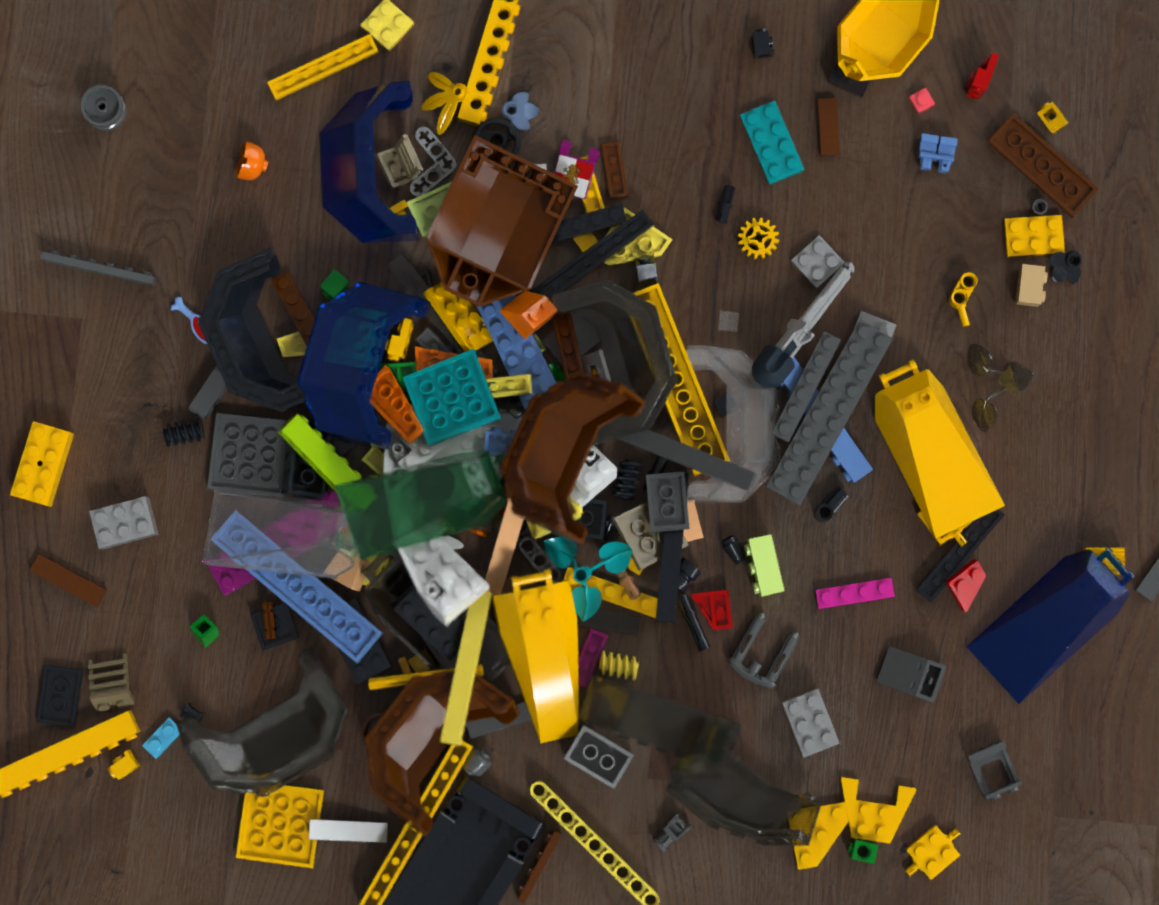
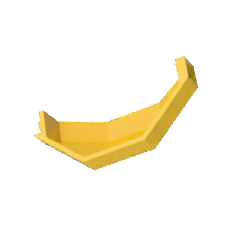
[837,0,940,81]

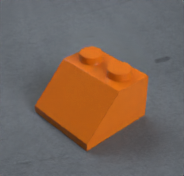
[499,291,558,339]

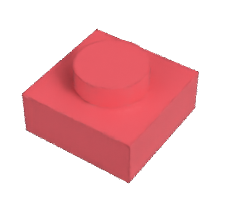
[909,88,935,114]

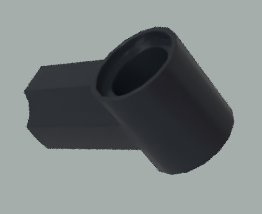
[814,486,849,522]

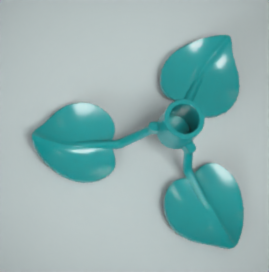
[544,536,633,621]

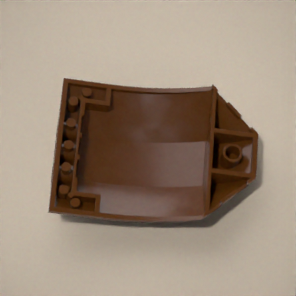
[426,135,578,307]

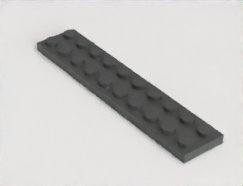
[766,320,893,506]

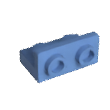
[483,427,516,457]

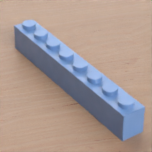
[780,357,873,484]

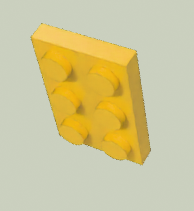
[1004,215,1065,257]

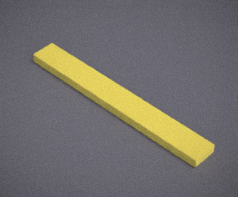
[440,591,492,746]

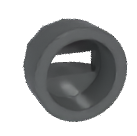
[1032,199,1048,215]

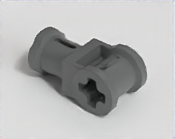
[652,812,692,852]

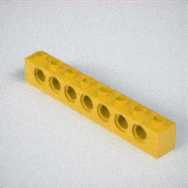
[458,0,521,127]

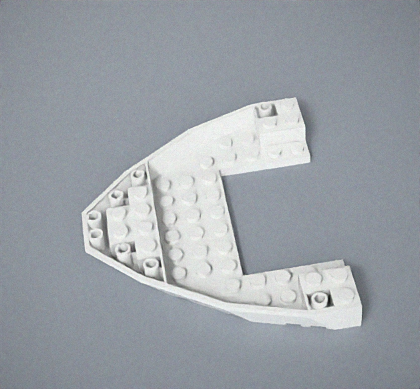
[383,404,617,626]

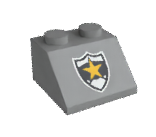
[581,349,611,381]

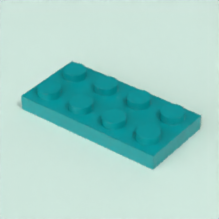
[740,100,805,185]

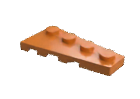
[415,346,494,379]
[361,365,424,444]

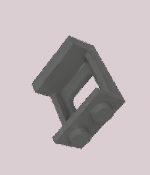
[965,740,1022,801]

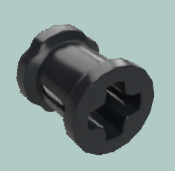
[179,702,205,727]

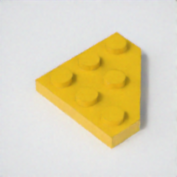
[787,802,849,870]

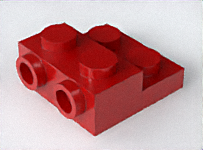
[965,52,999,99]

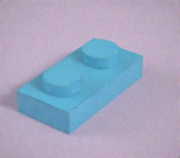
[142,717,184,759]

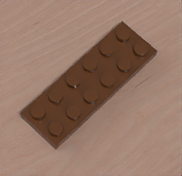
[987,113,1099,218]

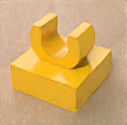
[388,200,408,221]

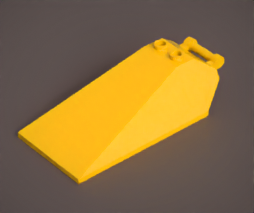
[875,359,1005,539]

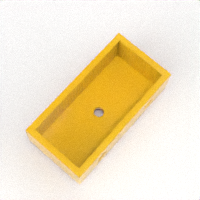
[10,421,74,507]

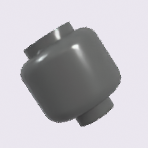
[463,748,491,777]

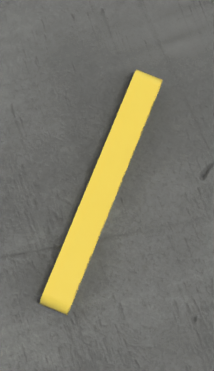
[530,781,659,905]

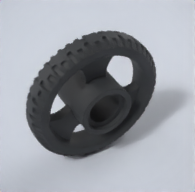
[472,118,521,155]

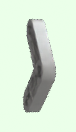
[410,127,457,198]

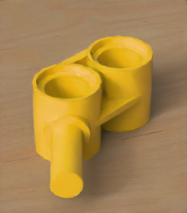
[948,272,978,327]

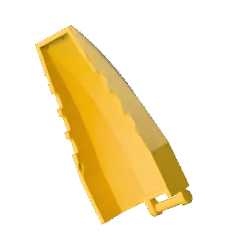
[491,569,579,743]

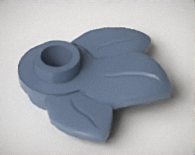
[502,92,540,130]

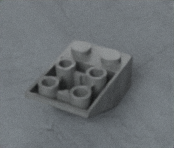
[876,646,947,703]

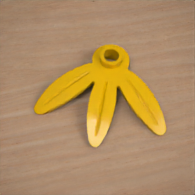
[421,72,469,135]

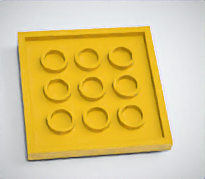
[236,780,324,868]

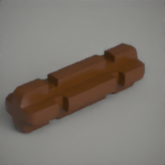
[262,601,276,640]

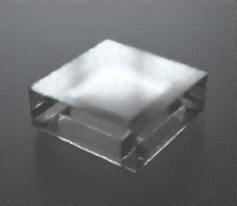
[718,311,739,332]

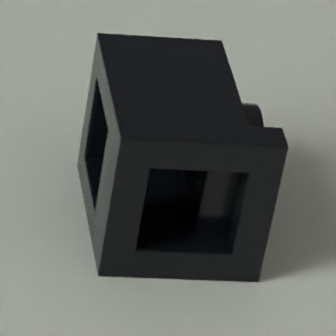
[752,28,774,59]

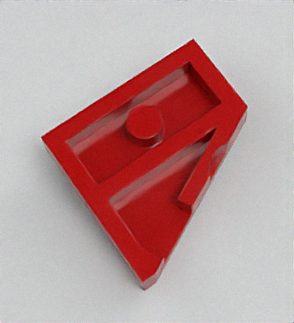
[691,590,733,630]

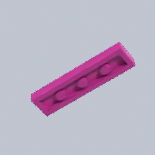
[815,578,895,609]

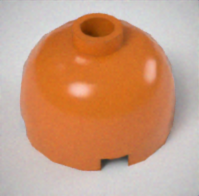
[235,142,268,181]

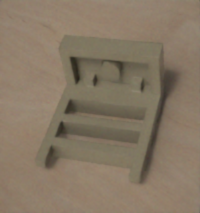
[376,134,423,190]
[88,653,134,711]

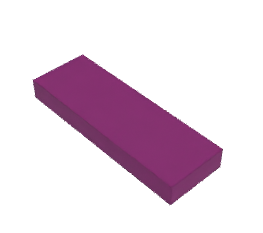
[578,628,608,689]

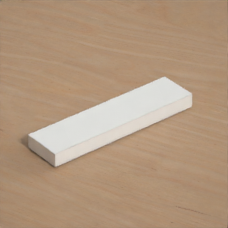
[308,819,388,843]

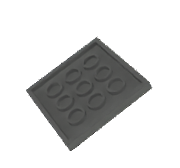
[207,413,287,498]

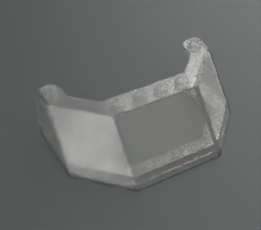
[686,345,782,503]

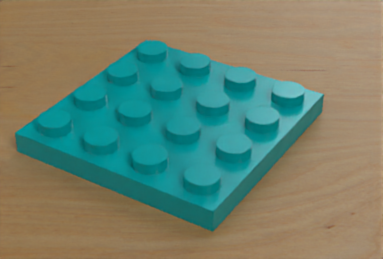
[403,348,501,447]

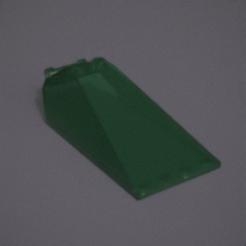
[335,450,507,560]

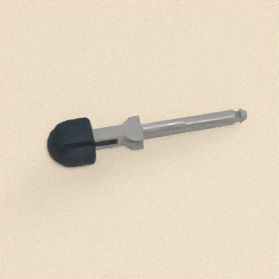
[752,262,854,388]

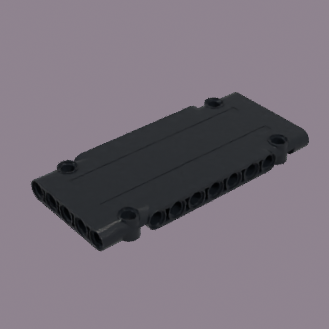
[384,775,546,905]

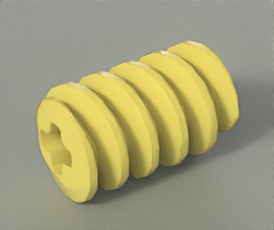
[598,651,640,681]

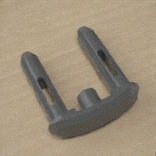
[727,612,799,688]

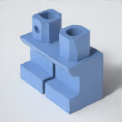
[917,133,958,173]

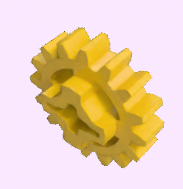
[738,218,779,260]

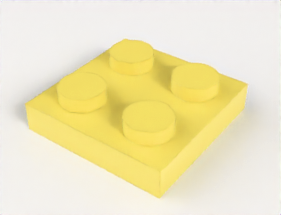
[361,0,414,51]

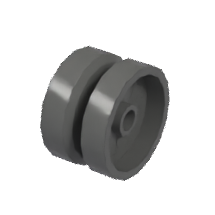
[80,85,127,131]

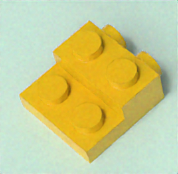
[385,318,414,363]

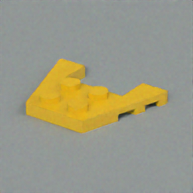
[840,777,916,844]

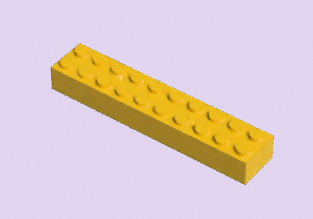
[623,283,730,477]

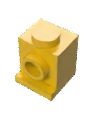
[1037,101,1069,134]
[108,750,141,780]

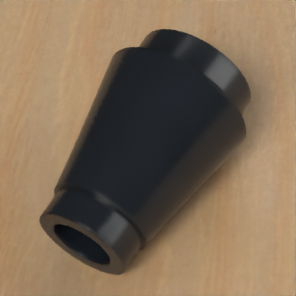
[721,535,745,565]

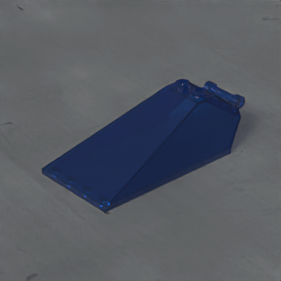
[966,547,1135,704]

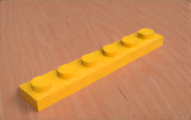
[267,34,379,100]
[563,567,658,618]

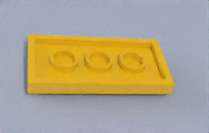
[423,282,493,352]

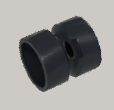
[678,557,701,594]

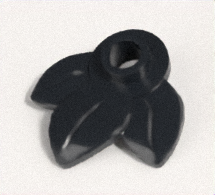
[1047,250,1082,284]

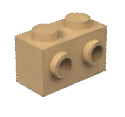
[1015,264,1048,307]

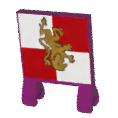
[554,140,600,200]

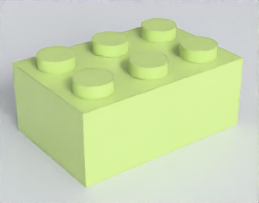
[744,534,784,597]

